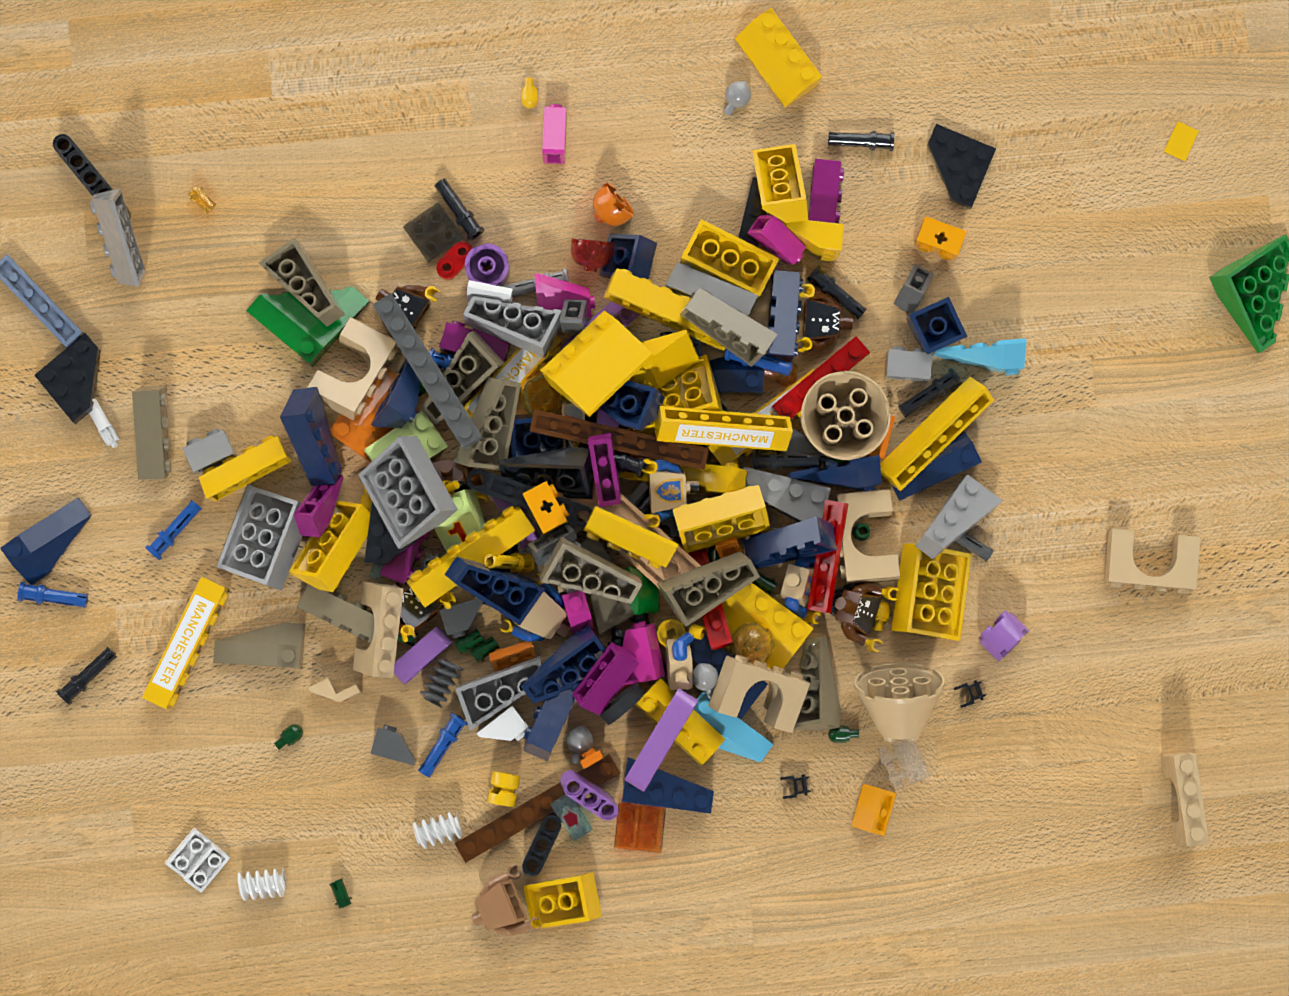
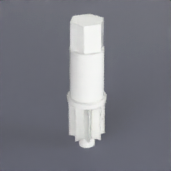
[89,398,120,448]

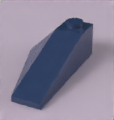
[709,356,764,396]
[371,359,420,428]
[599,381,665,431]
[891,430,982,501]
[788,455,882,492]
[0,498,92,585]
[521,624,606,703]

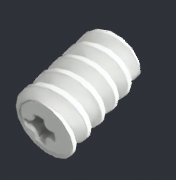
[413,812,462,849]
[238,868,286,901]

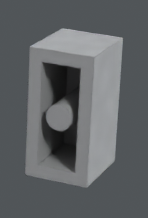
[884,346,932,382]
[182,429,237,474]

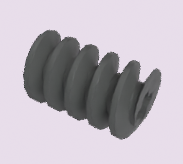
[420,659,464,708]

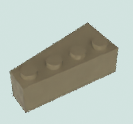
[454,377,521,470]
[657,551,760,627]

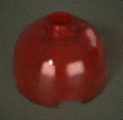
[571,238,614,272]

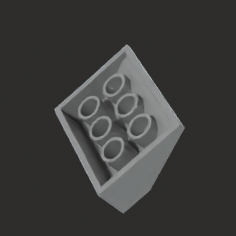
[90,188,146,286]
[358,436,458,549]
[217,485,303,591]

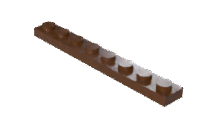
[530,409,709,470]
[454,754,620,863]

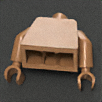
[472,865,542,936]

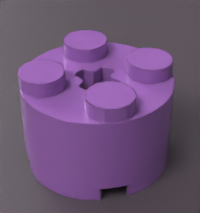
[465,243,510,287]
[978,610,1030,662]

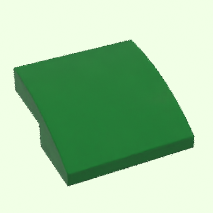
[625,567,659,615]

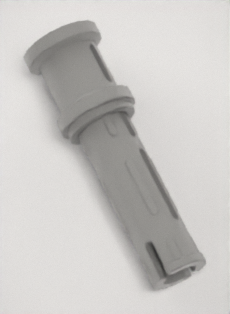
[503,268,569,297]

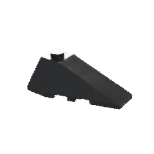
[498,447,594,499]

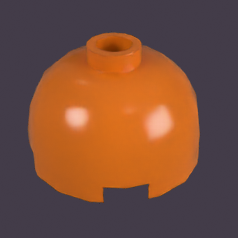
[593,182,634,227]

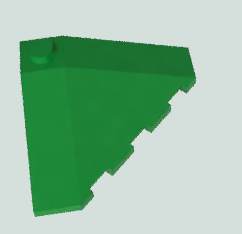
[1209,234,1289,353]
[246,287,370,367]

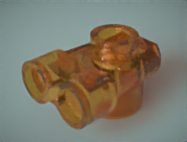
[764,360,798,386]

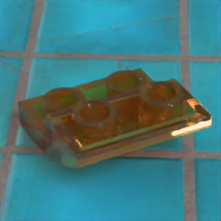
[614,803,666,853]

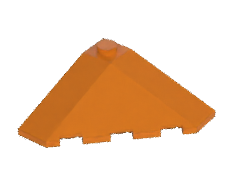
[330,367,398,463]

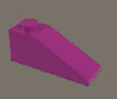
[293,475,344,537]

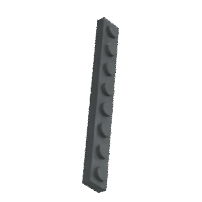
[373,293,483,450]

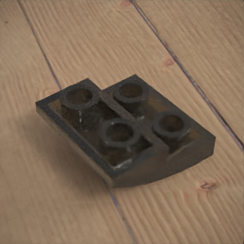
[402,202,464,262]

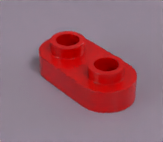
[436,241,473,280]

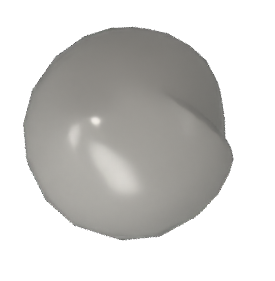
[723,81,751,116]
[692,663,718,699]
[567,726,593,764]

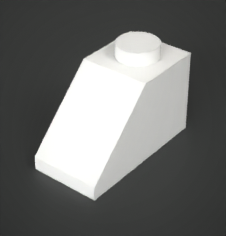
[477,706,528,741]

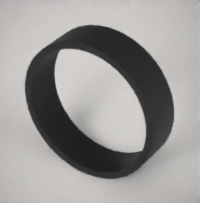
[600,683,645,725]

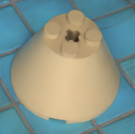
[801,371,891,460]
[854,663,945,742]

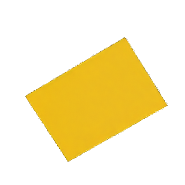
[1164,121,1199,161]

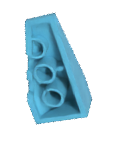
[932,338,1027,376]
[694,692,774,762]

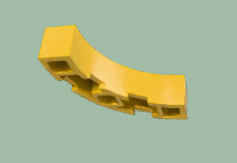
[620,454,747,495]

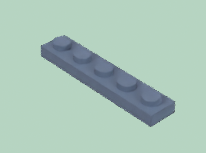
[0,254,84,348]

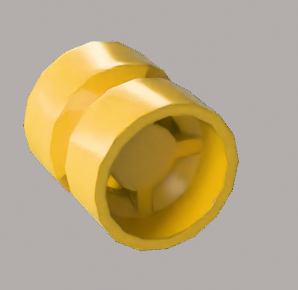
[656,619,686,648]
[487,771,521,807]

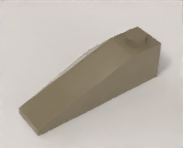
[213,623,306,668]
[794,636,840,731]

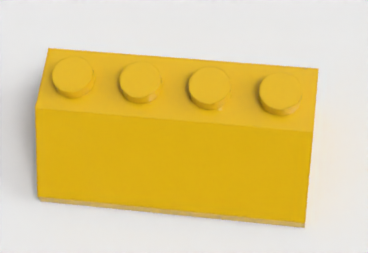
[735,8,822,108]
[752,144,808,223]
[680,219,780,303]
[199,435,292,502]
[673,485,771,553]
[289,501,370,592]
[583,506,679,569]
[635,678,725,766]

